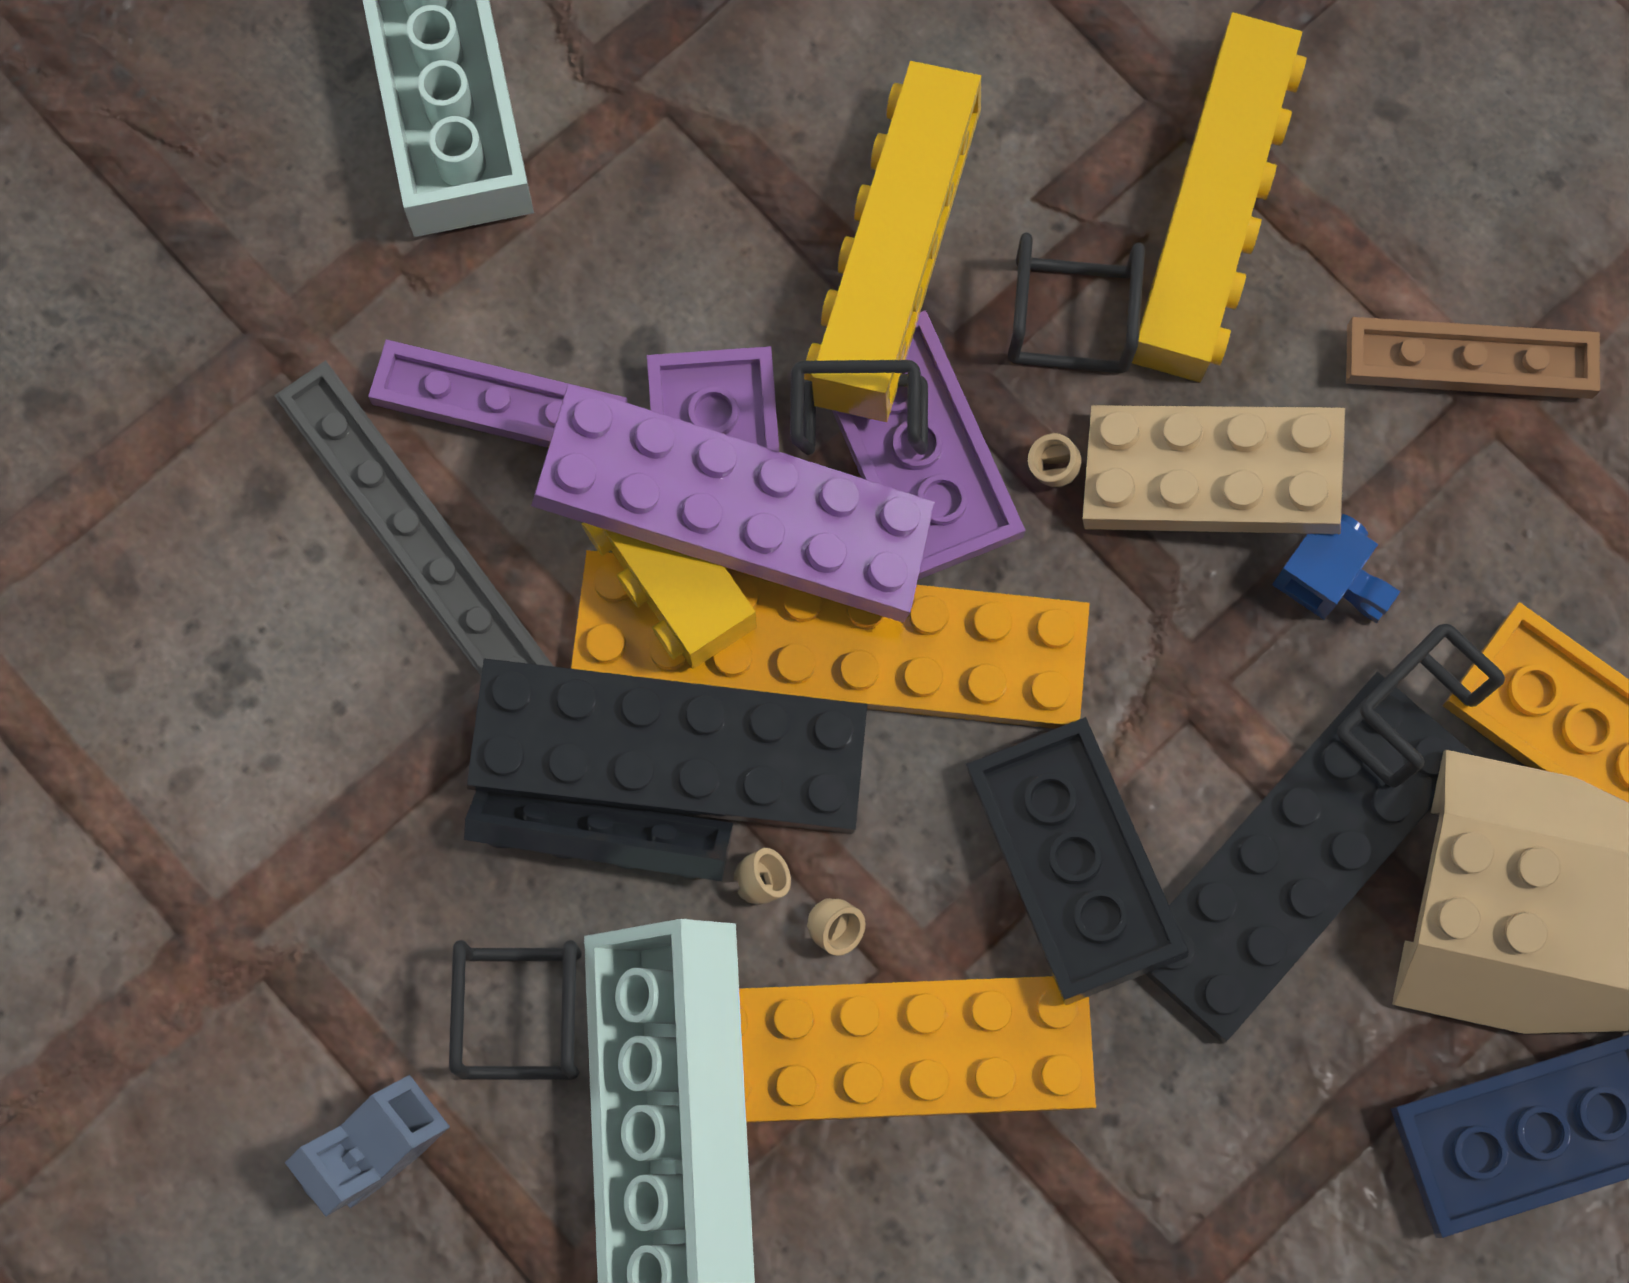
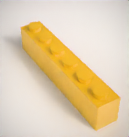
[1132,12,1307,383]
[804,61,981,422]

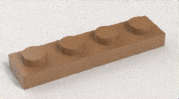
[1346,317,1600,399]

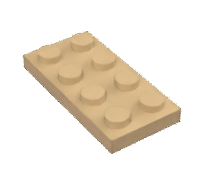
[1083,405,1345,534]

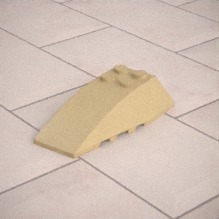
[1392,750,1629,1034]

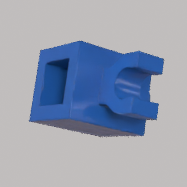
[1272,514,1400,623]

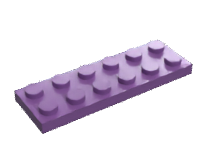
[531,384,935,623]

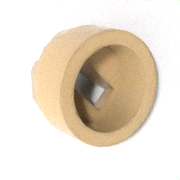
[1028,433,1081,487]
[734,848,791,905]
[807,898,865,956]

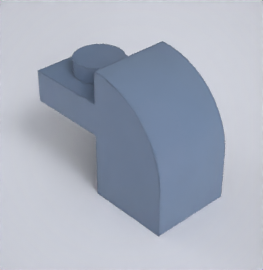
[285,1075,450,1217]

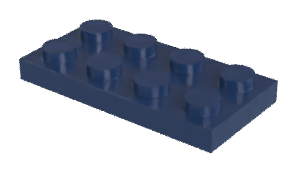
[1391,1034,1629,1238]

